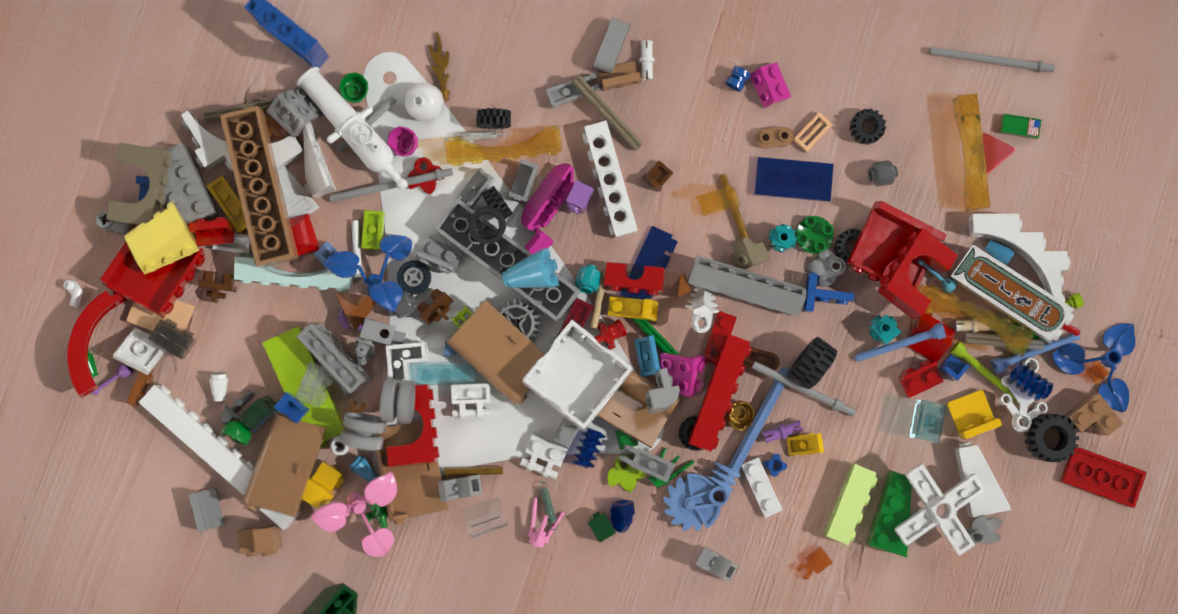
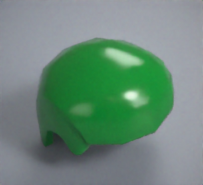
[339,72,368,104]
[220,421,251,446]

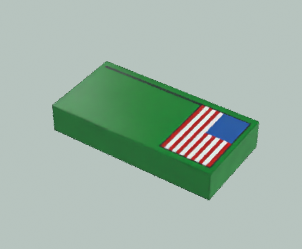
[1000,113,1042,139]

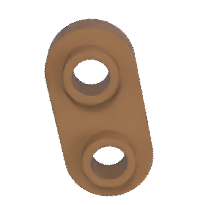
[755,127,794,149]

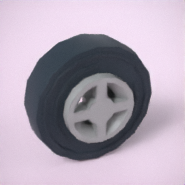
[397,260,431,294]

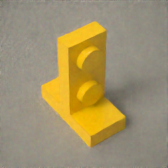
[608,296,659,322]

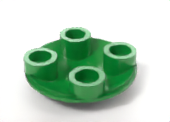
[795,216,834,254]

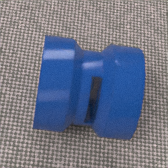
[725,66,750,92]

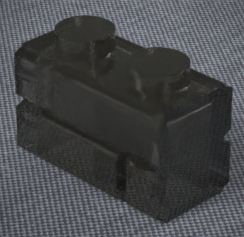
[148,318,197,359]

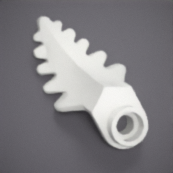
[685,287,719,333]

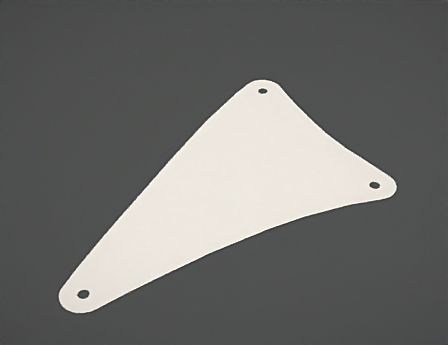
[363,52,664,477]

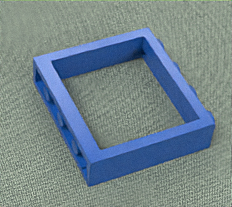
[244,0,330,69]

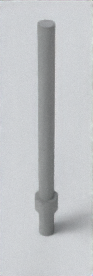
[751,361,856,417]

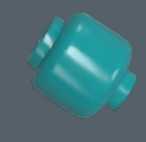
[575,264,602,294]

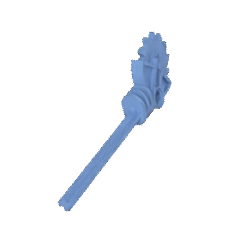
[663,367,790,531]

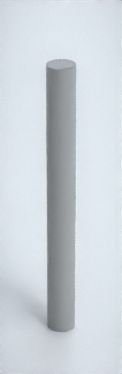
[336,96,397,152]

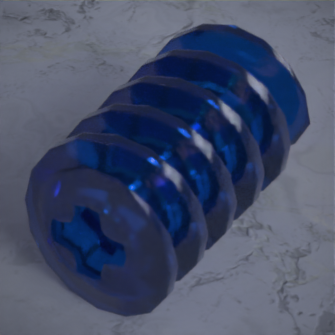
[1009,362,1054,401]
[570,427,606,469]

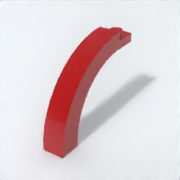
[67,290,129,399]

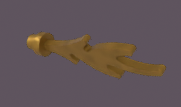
[429,32,451,101]

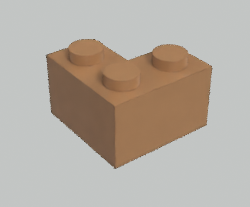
[1063,393,1123,436]
[238,525,283,557]

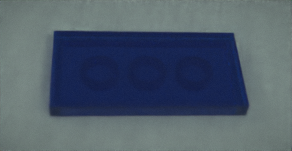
[754,157,834,202]

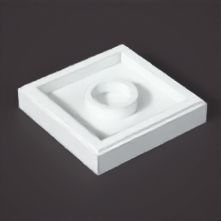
[113,327,169,375]

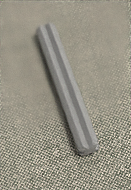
[965,332,1044,350]

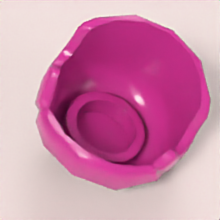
[387,126,418,157]

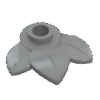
[808,249,846,287]
[966,515,1003,544]

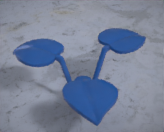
[324,235,412,312]
[1052,323,1136,413]

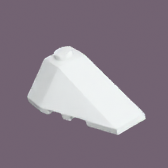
[303,121,336,198]

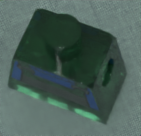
[239,395,279,434]

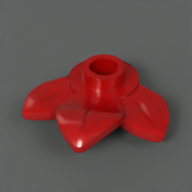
[407,157,445,195]

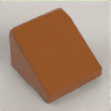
[676,274,691,298]

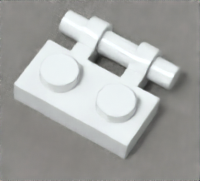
[451,384,491,419]
[520,434,568,479]

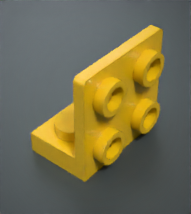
[947,390,1002,439]

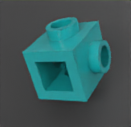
[768,224,797,253]
[868,314,901,345]

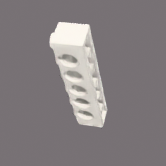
[582,121,638,239]

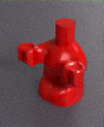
[594,319,627,350]

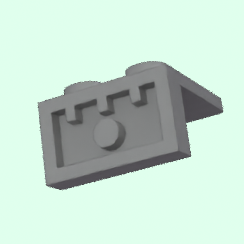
[267,87,323,137]
[416,237,464,275]

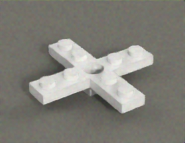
[894,463,986,556]

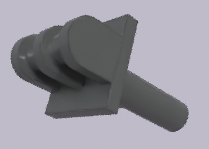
[220,390,255,425]

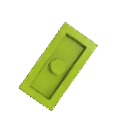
[361,210,385,250]

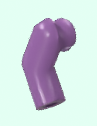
[337,309,363,330]

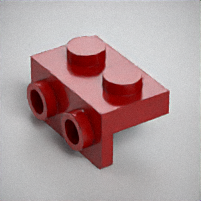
[189,217,235,247]

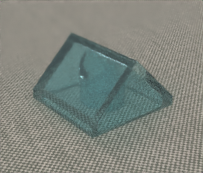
[910,400,946,443]

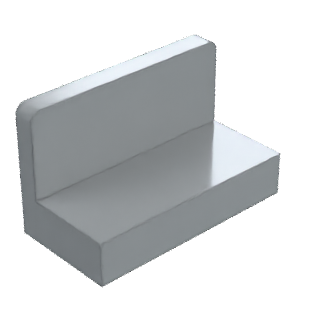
[189,488,225,532]

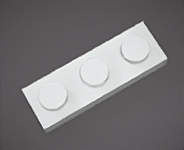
[741,457,783,518]

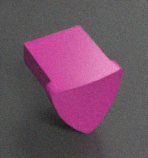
[524,228,554,254]

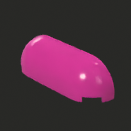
[521,163,575,230]

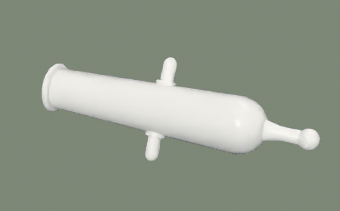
[296,67,408,190]

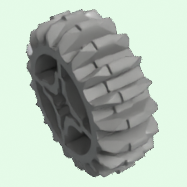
[497,298,542,342]

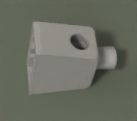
[360,318,406,345]

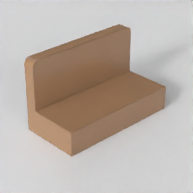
[599,61,641,91]

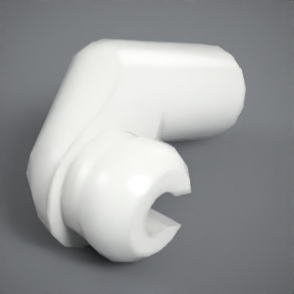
[63,280,83,308]

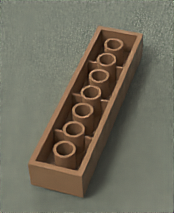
[220,106,299,268]

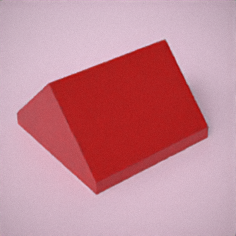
[906,313,955,362]

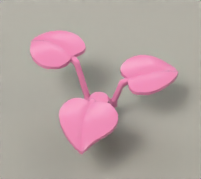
[311,472,397,557]

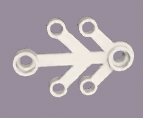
[998,358,1050,432]

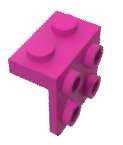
[659,353,706,397]

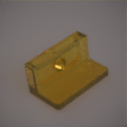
[696,186,740,216]

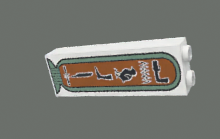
[951,245,1074,343]

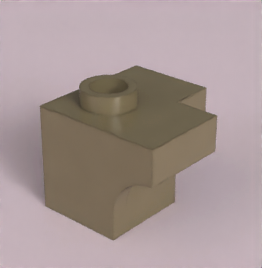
[730,237,770,270]

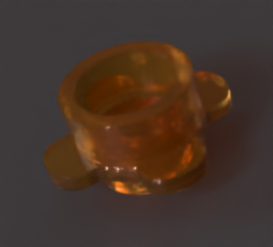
[1085,361,1109,384]

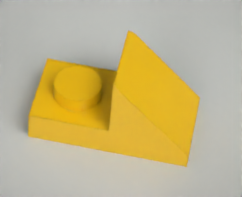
[786,433,824,456]

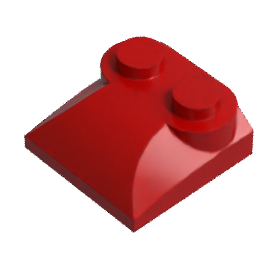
[289,213,320,257]

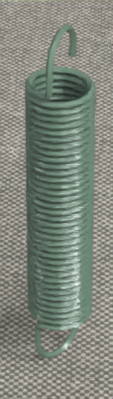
[539,481,558,530]

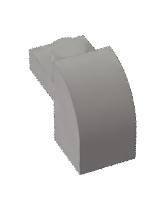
[645,368,679,414]
[438,475,483,502]
[696,547,739,582]

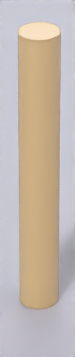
[589,272,605,329]

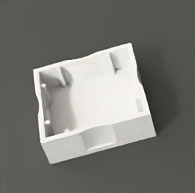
[523,320,633,432]

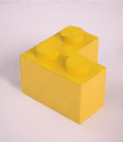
[302,461,345,509]

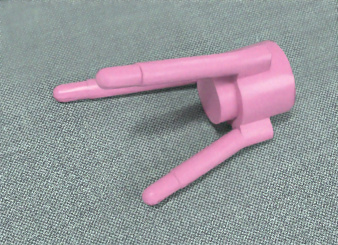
[528,497,564,548]

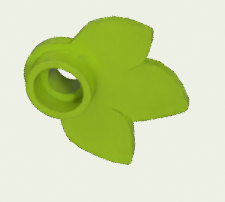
[608,454,646,493]

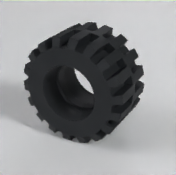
[789,337,838,389]
[1024,414,1079,463]

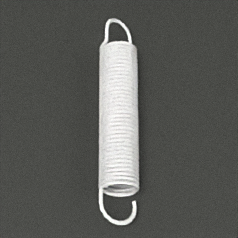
[455,131,504,140]

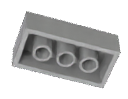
[164,143,220,227]

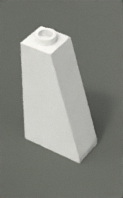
[954,442,1011,517]

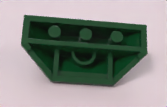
[302,583,358,614]

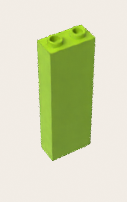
[262,326,347,448]

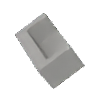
[508,159,539,204]

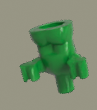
[364,502,388,528]

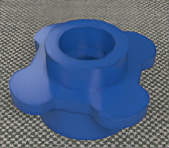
[764,454,787,477]

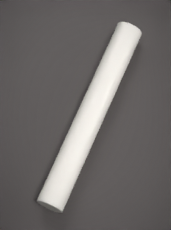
[352,220,362,278]

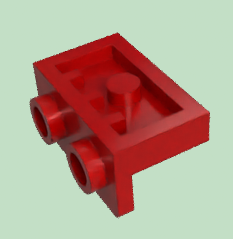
[898,359,944,398]

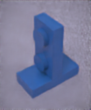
[803,273,854,313]

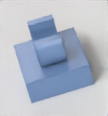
[314,241,338,264]

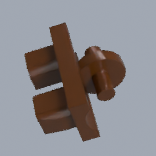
[198,271,237,303]
[417,289,454,325]

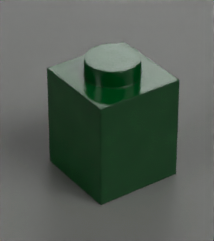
[587,511,616,543]

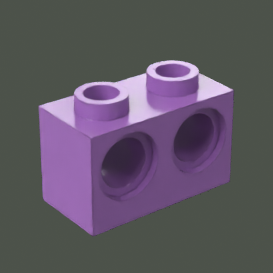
[566,180,594,214]

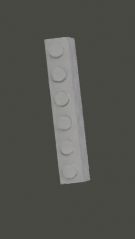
[688,255,806,316]

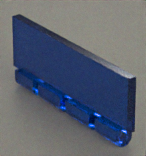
[620,226,678,300]

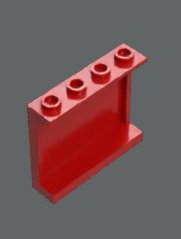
[847,201,947,289]
[100,225,206,319]

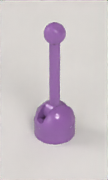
[92,363,134,395]

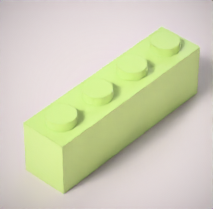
[824,463,877,545]

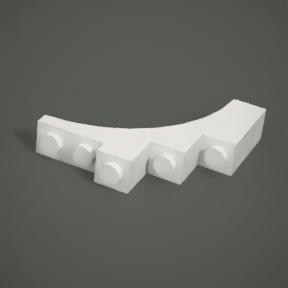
[181,111,304,171]
[968,214,1070,303]

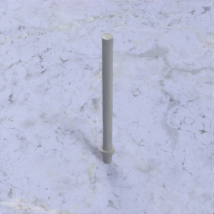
[929,47,1055,73]
[330,168,453,202]

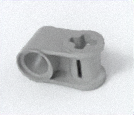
[96,211,135,235]

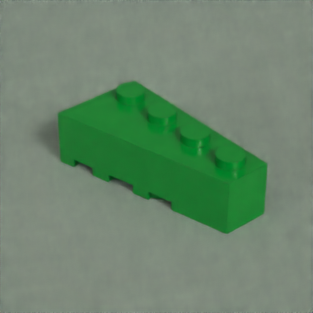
[866,470,912,558]

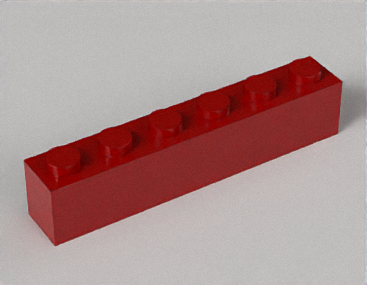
[688,334,752,452]

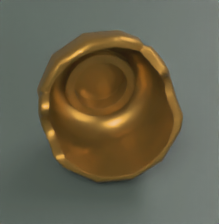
[726,400,755,431]

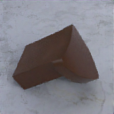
[642,160,674,192]

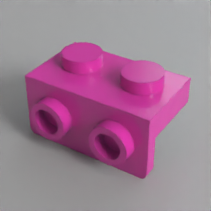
[750,62,791,108]

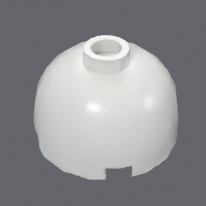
[404,83,444,121]

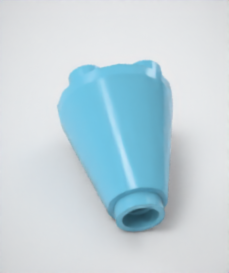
[502,248,559,288]

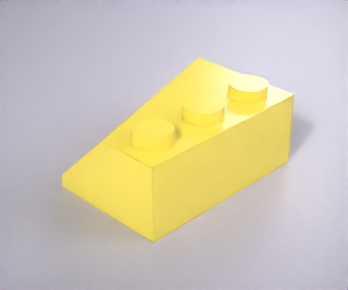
[124,201,199,274]

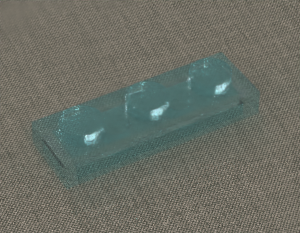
[417,364,475,385]

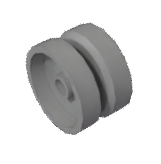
[380,378,415,424]
[340,412,387,450]

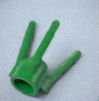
[648,448,694,488]

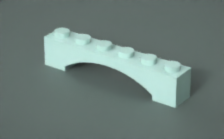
[234,253,353,291]

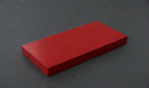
[1060,447,1147,508]

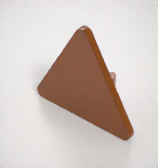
[336,292,376,331]

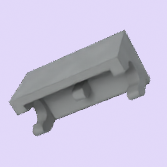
[456,168,495,209]

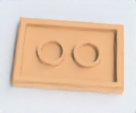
[126,299,195,342]

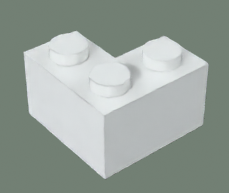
[386,342,429,384]

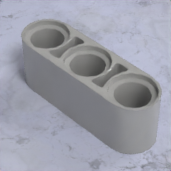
[593,17,630,74]

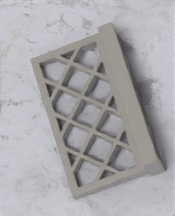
[297,323,373,394]

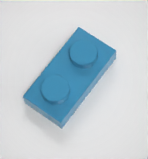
[634,335,660,377]

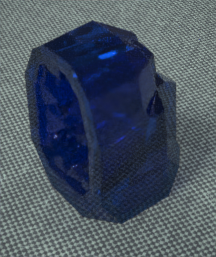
[610,499,635,533]

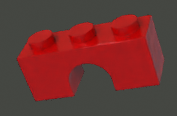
[604,262,666,296]

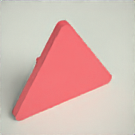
[982,133,1015,175]

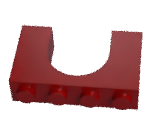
[877,228,958,319]
[381,384,440,468]

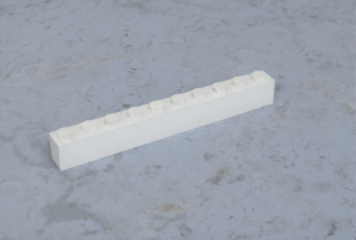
[139,385,302,530]

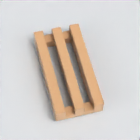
[793,112,833,153]

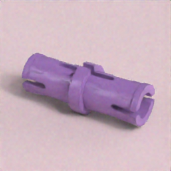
[762,420,803,444]

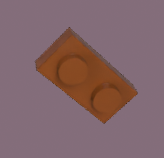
[126,370,154,406]

